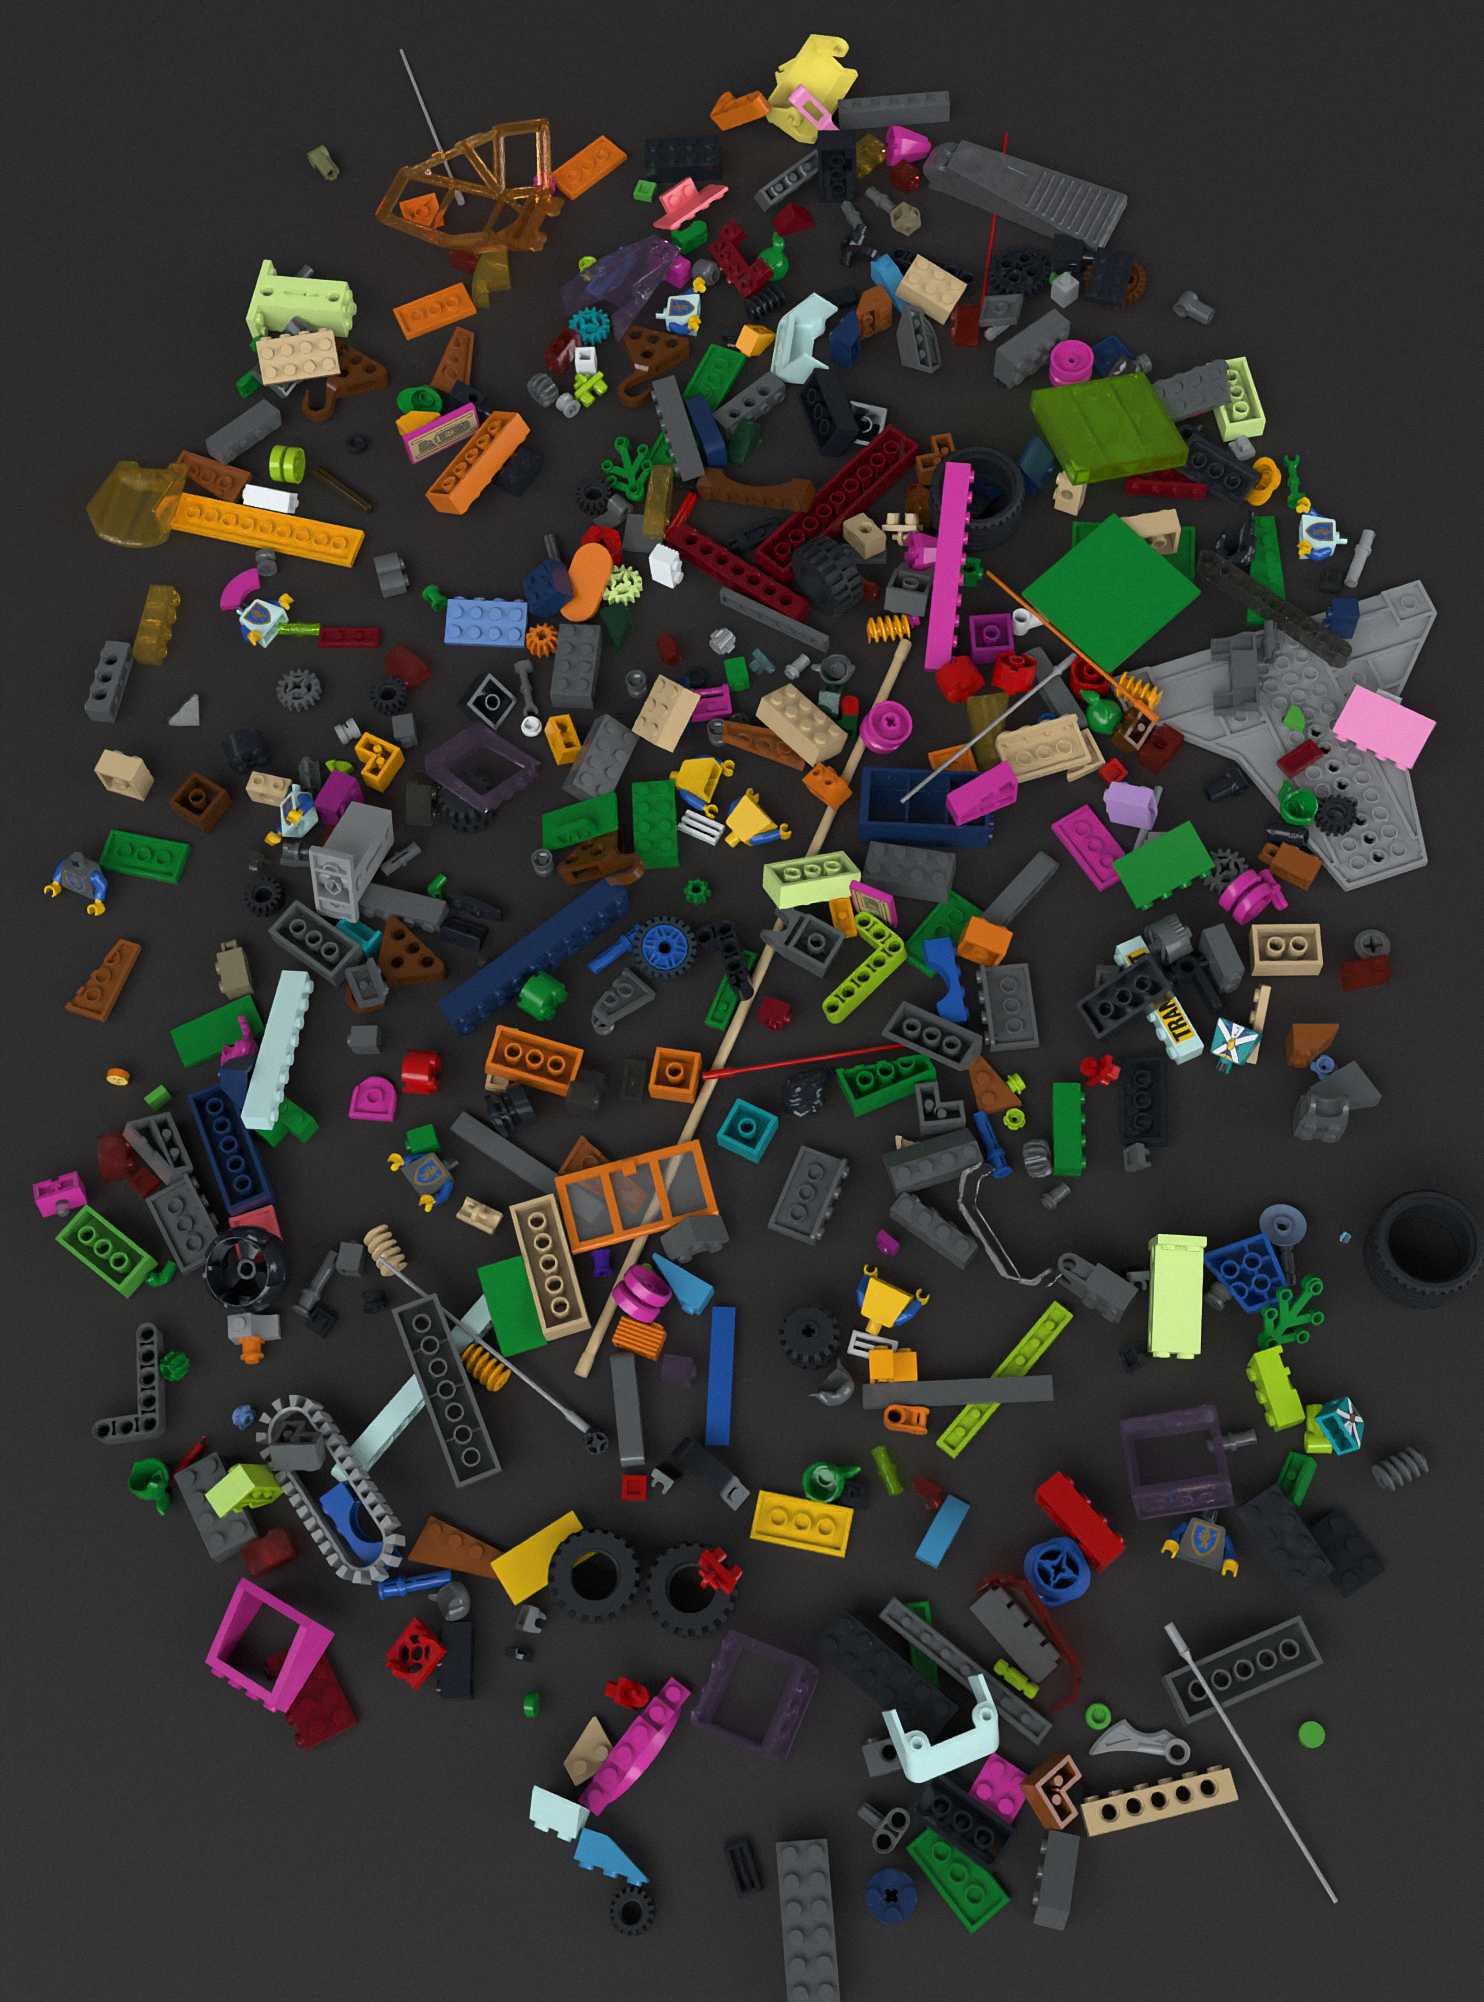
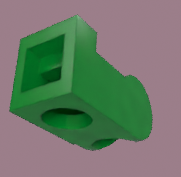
[671,221,708,255]

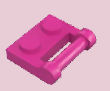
[690,683,732,722]

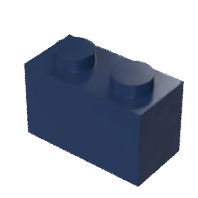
[1322,598,1360,639]

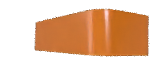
[710,91,771,131]

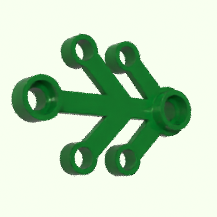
[601,436,655,502]
[1257,1274,1324,1351]

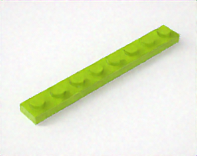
[936,1301,1073,1459]

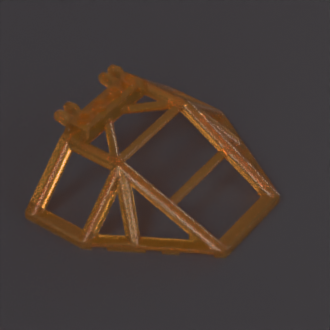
[375,117,564,254]

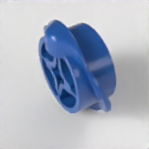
[1023,1536,1091,1607]

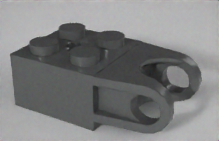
[884,561,935,617]
[760,907,846,979]
[1293,1091,1349,1143]
[1055,1253,1139,1324]

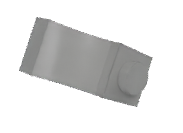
[228,1313,281,1345]

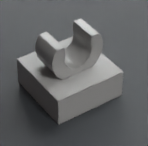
[1228,435,1256,461]

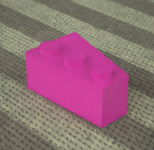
[946,760,1018,826]

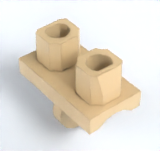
[882,513,923,546]
[456,1197,503,1235]

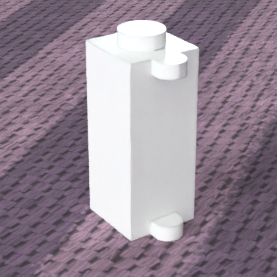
[242,484,299,514]

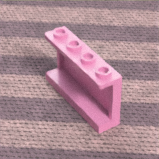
[1332,685,1437,771]

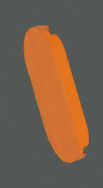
[560,543,613,623]

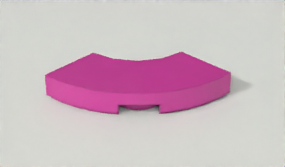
[220,568,260,611]

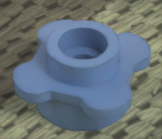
[1310,1055,1338,1080]
[232,1405,256,1430]

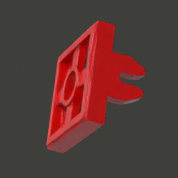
[385,1617,447,1689]

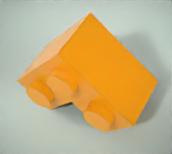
[354,732,405,793]
[869,1346,918,1384]

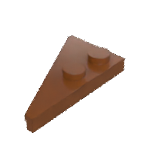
[968,1055,1022,1114]

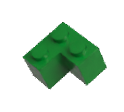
[253,1096,319,1148]

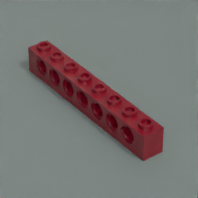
[667,522,809,623]

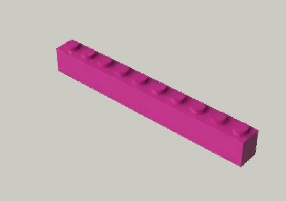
[925,462,975,673]

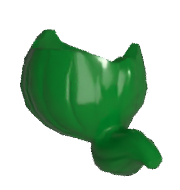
[757,232,789,282]
[1080,689,1123,735]
[1278,780,1318,826]
[128,1458,171,1516]
[802,1461,861,1503]

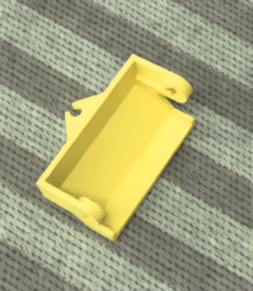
[766,34,858,144]

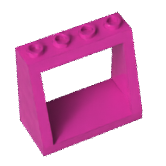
[205,1577,335,1713]

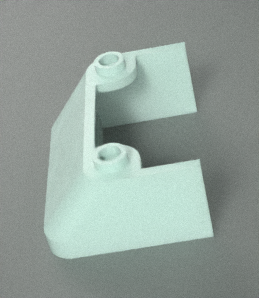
[771,293,838,384]
[882,1674,999,1783]

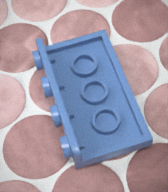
[444,597,530,648]

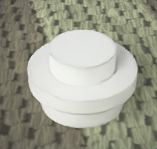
[521,716,542,737]

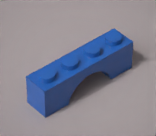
[921,937,969,1027]
[319,1480,403,1571]

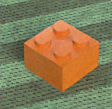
[956,916,1013,967]
[648,1047,702,1104]

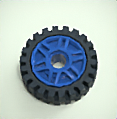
[632,916,697,981]

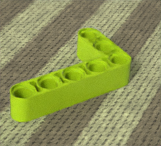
[822,911,907,1024]

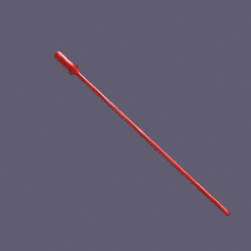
[702,1043,906,1081]

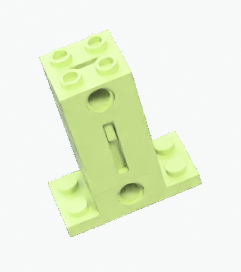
[246,260,357,339]
[1147,1234,1207,1359]

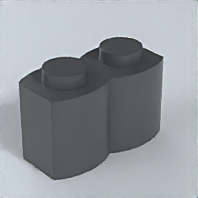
[373,552,409,598]

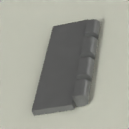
[970,1586,1062,1685]

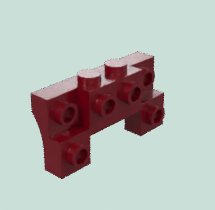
[708,219,775,299]

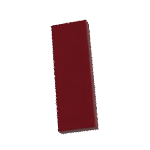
[318,627,381,648]

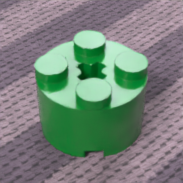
[517,970,568,1021]

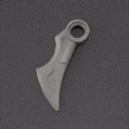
[1089,1719,1190,1766]

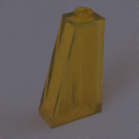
[966,693,1009,772]

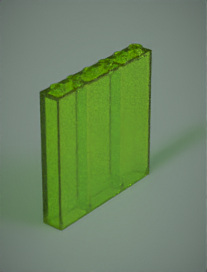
[1030,372,1189,486]

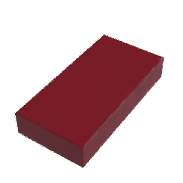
[1276,739,1324,779]

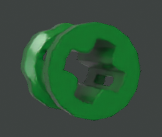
[422,585,448,612]

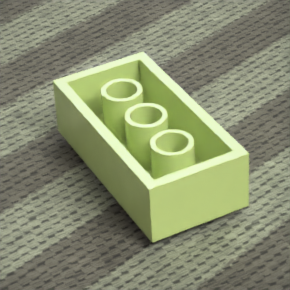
[1206,357,1266,442]
[763,851,861,909]

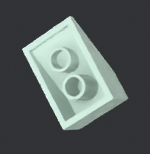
[529,1786,590,1843]

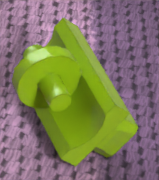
[573,371,608,408]

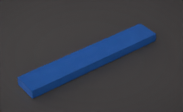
[705,1307,736,1447]

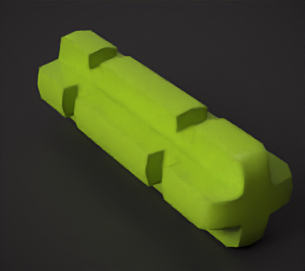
[993,1659,1039,1699]

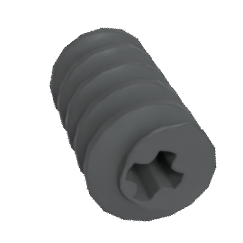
[1371,1444,1429,1491]

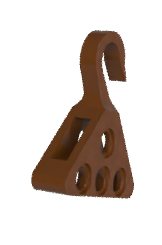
[618,324,691,408]
[302,338,390,422]
[556,821,646,886]
[345,917,448,1015]

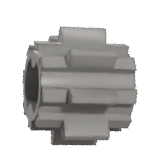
[709,628,736,655]

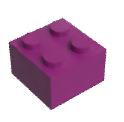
[968,613,1014,664]
[314,769,365,828]

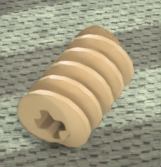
[363,1224,407,1276]

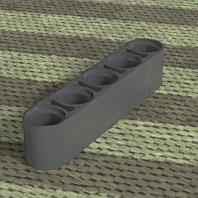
[1020,646,1088,730]
[980,851,1059,927]
[610,1351,646,1467]

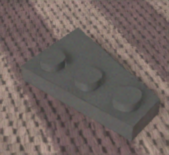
[592,967,656,1026]

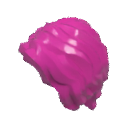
[221,1015,259,1067]

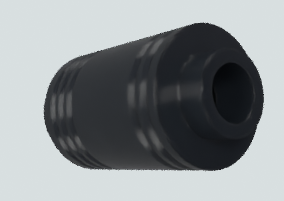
[1267,821,1309,847]

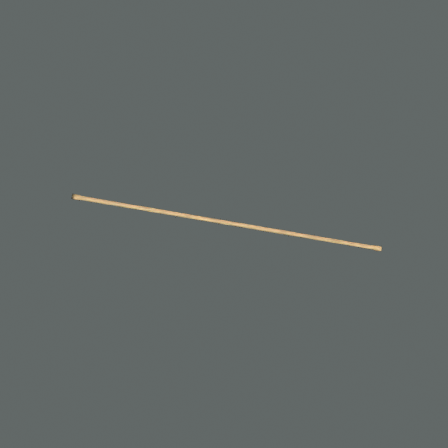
[574,639,912,1378]

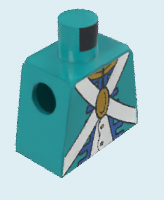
[1211,1017,1263,1074]
[1315,1396,1364,1456]

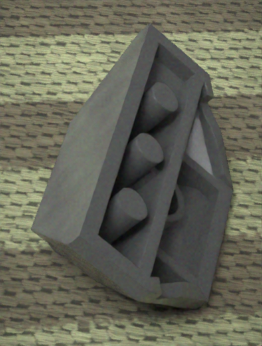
[896,304,942,374]

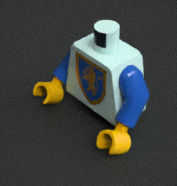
[656,277,706,337]
[1296,497,1348,562]
[237,593,294,648]
[265,784,318,846]

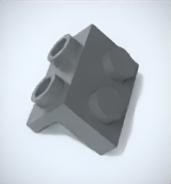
[345,957,388,1009]

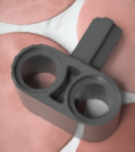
[858,1802,910,1855]

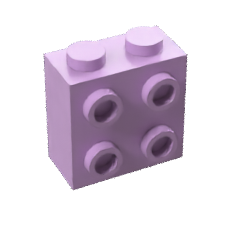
[1103,781,1158,830]

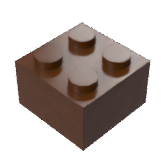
[168,771,233,833]

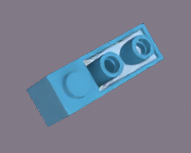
[574,1828,649,1887]

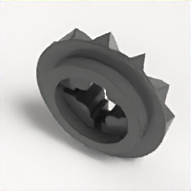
[1354,929,1391,964]

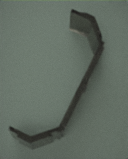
[956,1162,1062,1288]

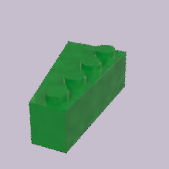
[836,1054,937,1118]

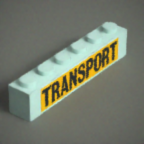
[1114,936,1204,1065]

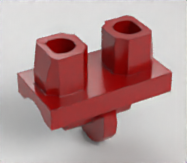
[1080,1054,1121,1087]
[697,1547,743,1595]
[604,1677,649,1711]

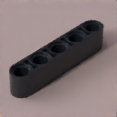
[890,246,977,297]

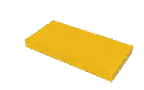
[750,1490,854,1558]
[490,1510,597,1606]

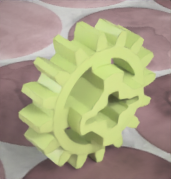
[603,564,643,607]

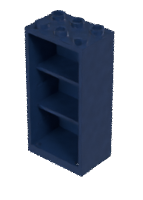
[859,767,994,849]

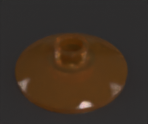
[906,487,932,527]

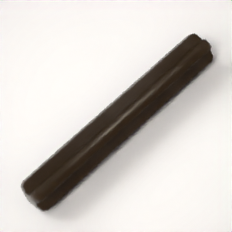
[313,466,373,514]

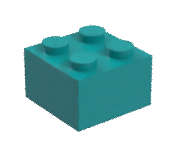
[717,1098,779,1164]

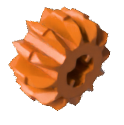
[526,623,558,658]

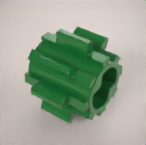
[684,878,711,906]
[159,1351,190,1381]

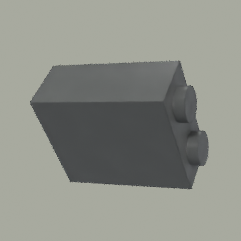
[1197,923,1245,994]

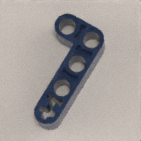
[684,394,728,469]

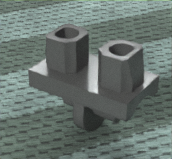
[280,842,321,868]

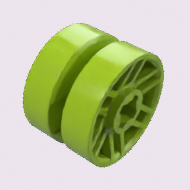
[269,445,305,484]

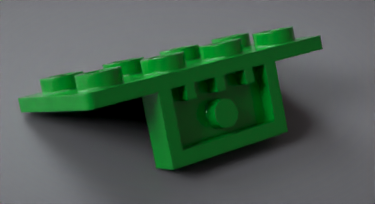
[542,791,618,852]

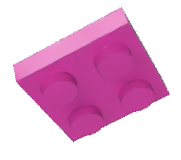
[968,1752,1029,1825]

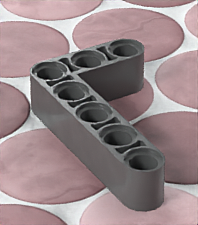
[92,1322,166,1445]

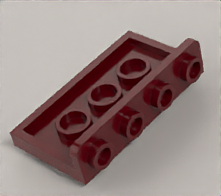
[1124,453,1207,500]
[263,1647,357,1753]

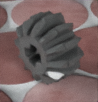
[527,373,559,408]
[1022,1139,1054,1178]

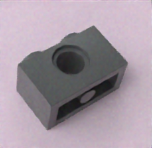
[862,1730,905,1779]

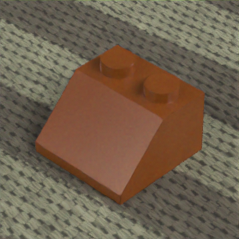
[1285,1024,1339,1068]

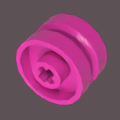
[1049,340,1094,392]
[860,701,912,754]
[1218,869,1276,925]
[612,1264,672,1323]

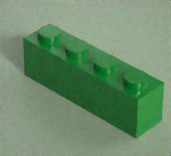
[1052,1083,1086,1176]

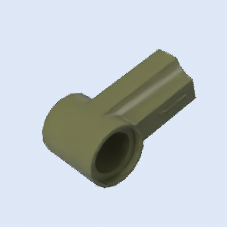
[307,145,339,181]

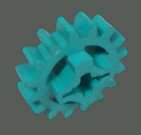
[569,307,611,346]

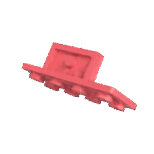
[653,177,729,231]

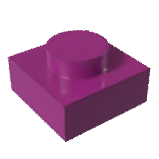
[876,1229,899,1257]

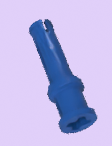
[587,923,641,975]
[972,1111,1013,1179]
[378,1569,453,1601]

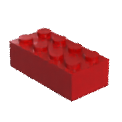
[1034,1471,1125,1574]

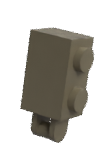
[215,939,255,1000]

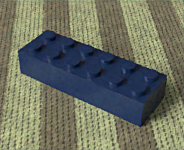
[187,1082,277,1217]

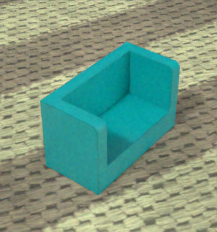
[335,914,384,958]

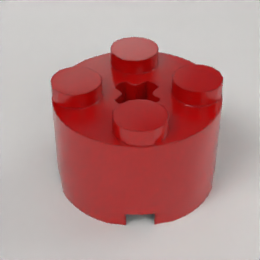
[581,526,624,569]
[991,651,1037,695]
[935,656,985,703]
[1069,656,1113,699]
[401,1049,442,1095]

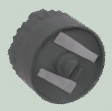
[1144,914,1193,966]

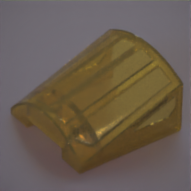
[86,461,190,548]

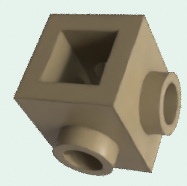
[890,202,921,236]

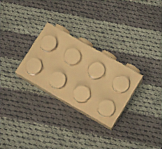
[256,328,341,386]
[995,714,1092,783]

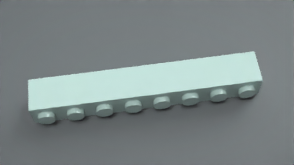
[241,970,314,1130]

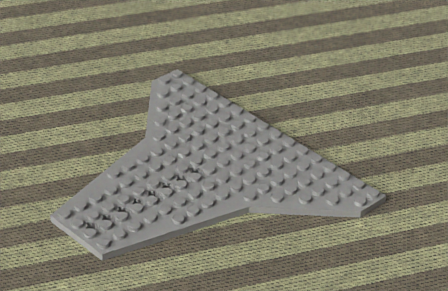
[1111,580,1437,892]

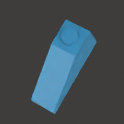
[871,254,912,315]
[652,1252,714,1316]

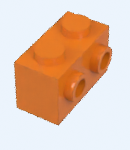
[802,762,853,811]

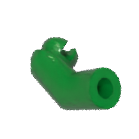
[427,873,447,900]

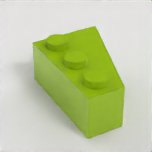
[1246,1345,1306,1432]
[205,1463,284,1518]

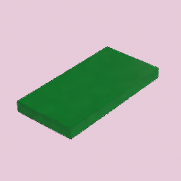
[98,829,191,884]
[904,890,984,979]
[170,994,265,1069]
[477,1255,547,1358]
[906,1829,1011,1934]

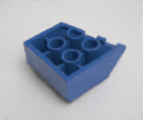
[1203,1232,1293,1314]

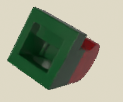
[836,696,859,738]

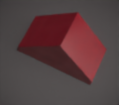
[773,202,814,236]

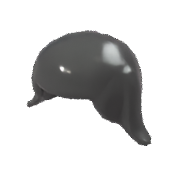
[811,654,855,685]
[808,1358,855,1406]
[428,1581,471,1622]

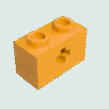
[544,714,581,765]

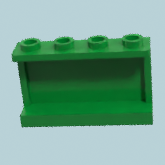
[1111,820,1215,911]

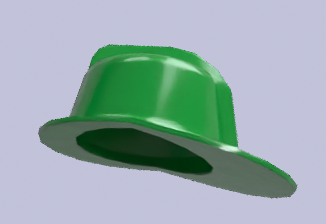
[397,384,442,414]

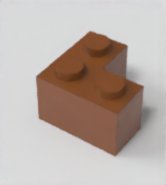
[915,433,955,487]
[1019,1754,1082,1830]

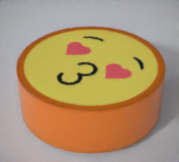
[106,1068,130,1086]

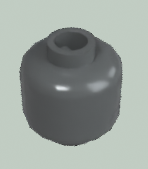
[692,258,720,286]

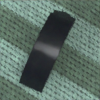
[670,1437,750,1511]

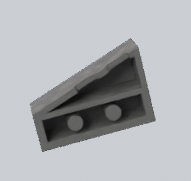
[123,1112,193,1186]
[1032,1829,1080,1931]

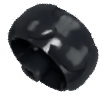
[202,1225,291,1314]

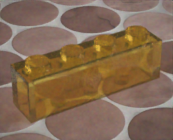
[132,584,180,665]

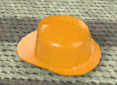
[1247,457,1281,506]

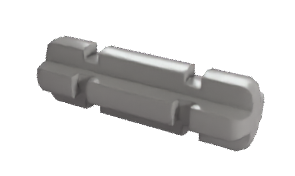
[984,325,1009,341]

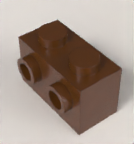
[1110,707,1156,754]

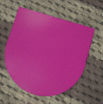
[349,1076,397,1122]

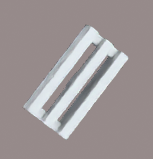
[677,809,725,846]
[847,1330,898,1359]

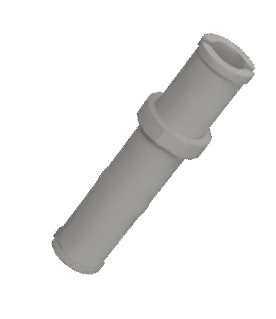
[1344,530,1376,588]

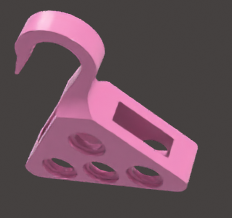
[788,83,857,148]

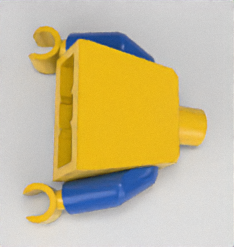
[669,754,735,820]
[725,788,792,848]
[856,1264,930,1336]

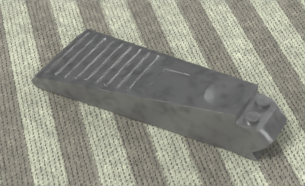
[923,140,1128,256]

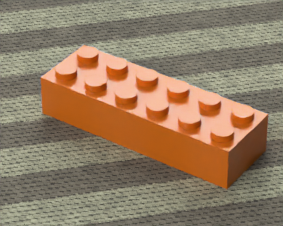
[425,411,530,515]

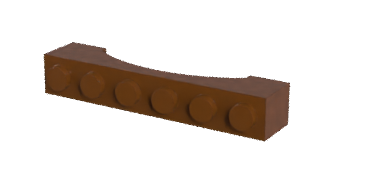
[696,467,816,512]

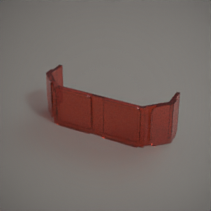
[975,1572,1082,1715]

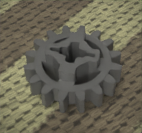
[276,669,322,712]
[1203,848,1248,895]

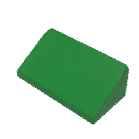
[1277,1451,1317,1507]

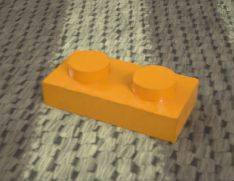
[828,897,857,938]

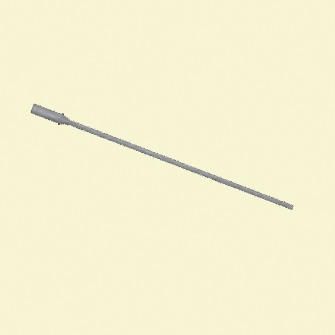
[400,49,465,206]
[900,653,1078,803]
[378,1257,591,1433]
[1164,1622,1338,1903]

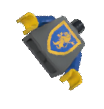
[44,852,108,916]
[387,1152,459,1212]
[1161,1508,1238,1577]

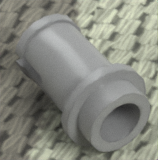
[785,654,811,680]

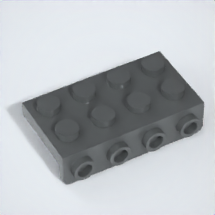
[1149,359,1232,428]
[976,963,1039,1052]
[767,1145,850,1246]
[145,1172,223,1276]

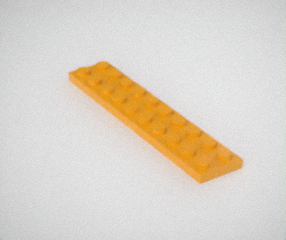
[167,492,365,568]

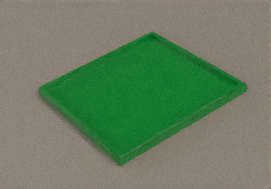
[1022,513,1201,675]

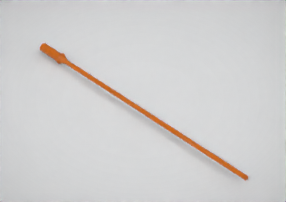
[986,571,1159,723]

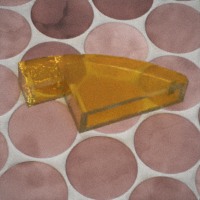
[472,232,511,308]
[642,465,674,539]

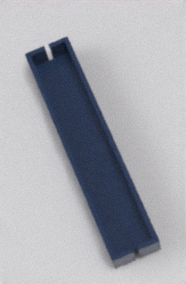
[438,873,631,1038]

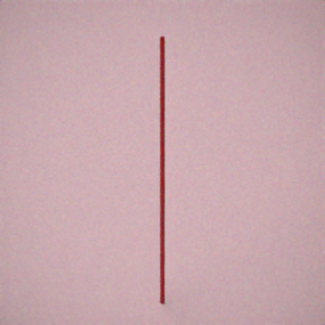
[979,133,1008,317]

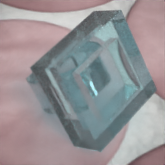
[749,648,776,675]

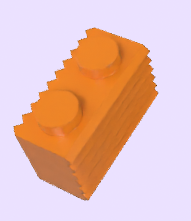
[612,1315,667,1361]

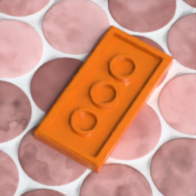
[551,135,627,200]
[393,282,477,341]

